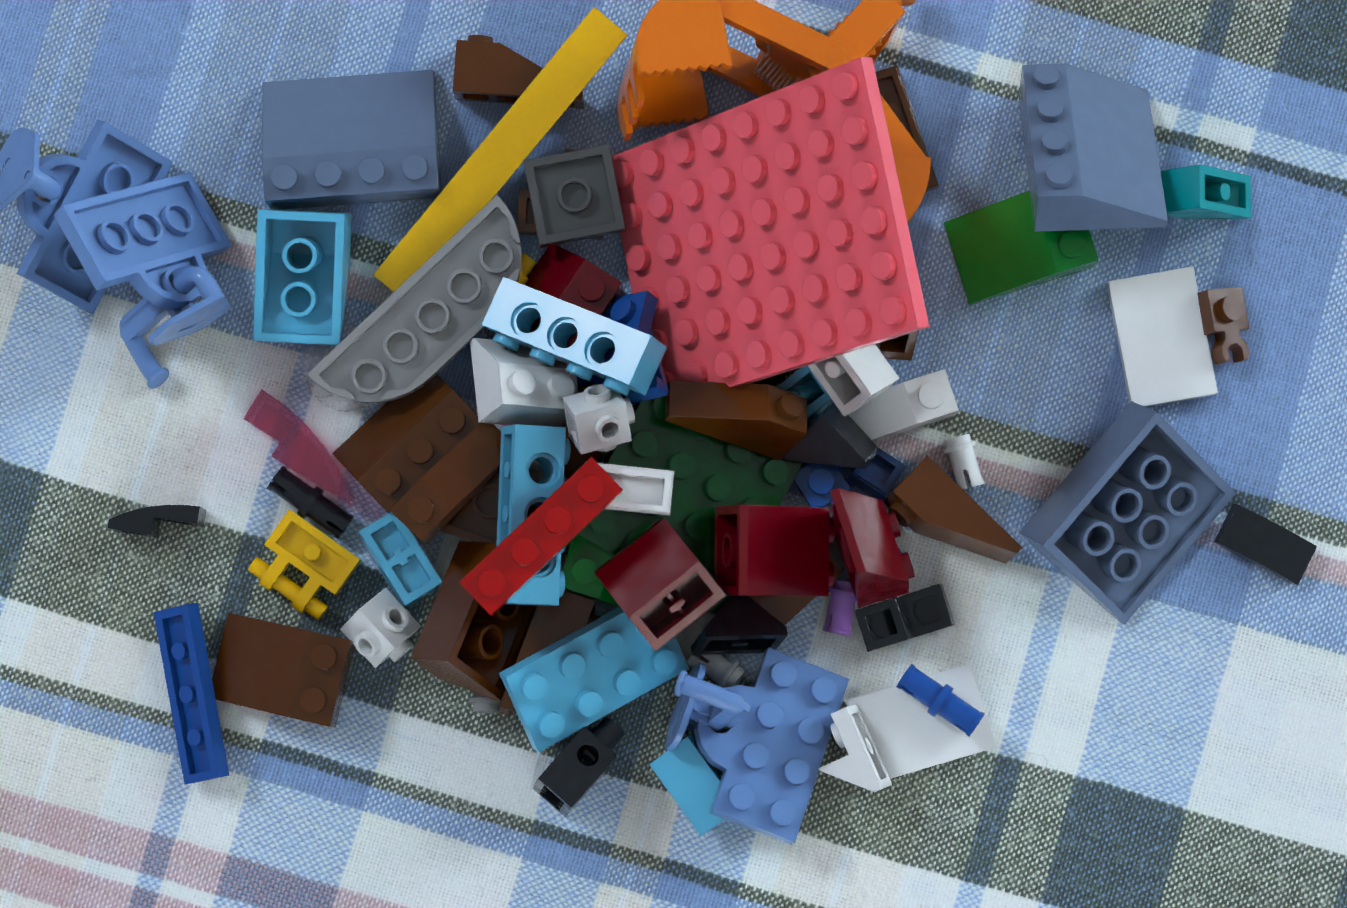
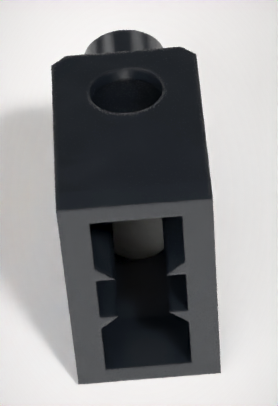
[533,717,625,817]

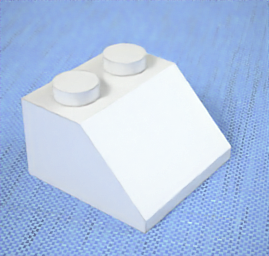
[470,338,579,427]

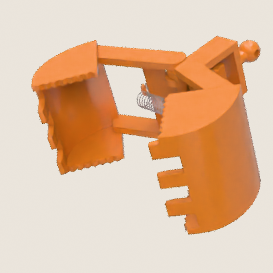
[616,0,931,223]

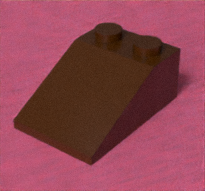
[212,613,355,728]

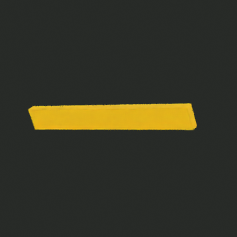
[373,7,628,292]

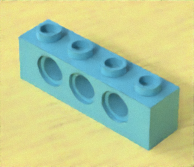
[481,277,667,396]
[496,424,571,606]

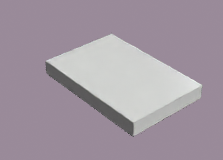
[1106,266,1218,407]
[844,663,996,779]

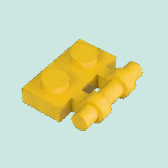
[248,509,362,621]

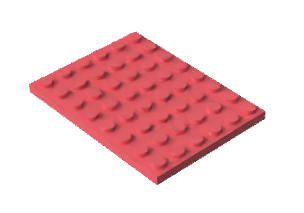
[611,57,930,387]

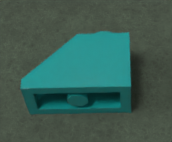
[1160,164,1251,219]

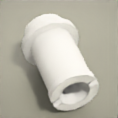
[943,434,984,489]

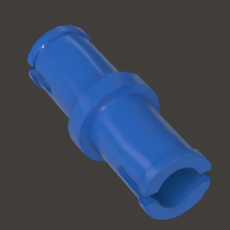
[896,664,985,737]

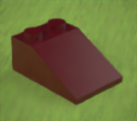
[830,488,915,608]

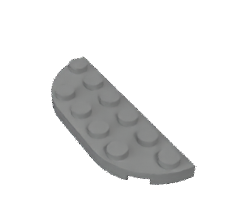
[306,195,522,403]

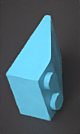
[253,208,352,345]

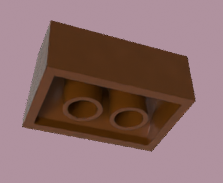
[332,375,480,513]
[411,541,537,701]

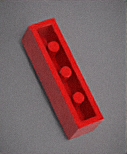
[459,457,623,617]

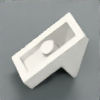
[818,704,892,792]

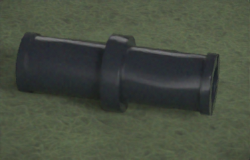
[267,466,354,539]

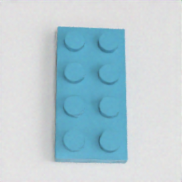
[499,607,689,753]

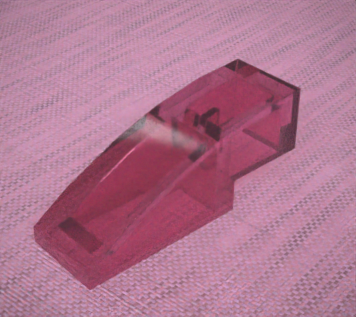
[243,389,355,505]

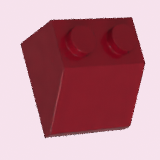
[525,245,623,348]

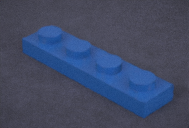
[154,603,229,785]

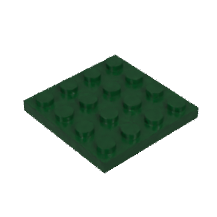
[577,396,802,616]

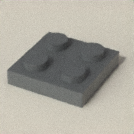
[523,144,626,248]

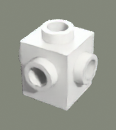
[562,384,635,454]
[340,588,421,668]

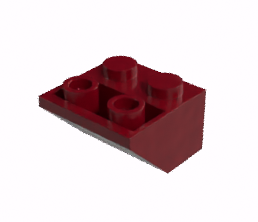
[594,517,726,651]

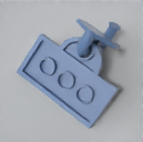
[0,119,173,314]
[54,172,232,389]
[665,647,849,845]

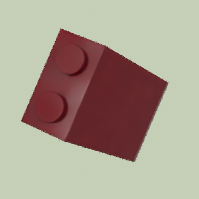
[714,505,835,596]

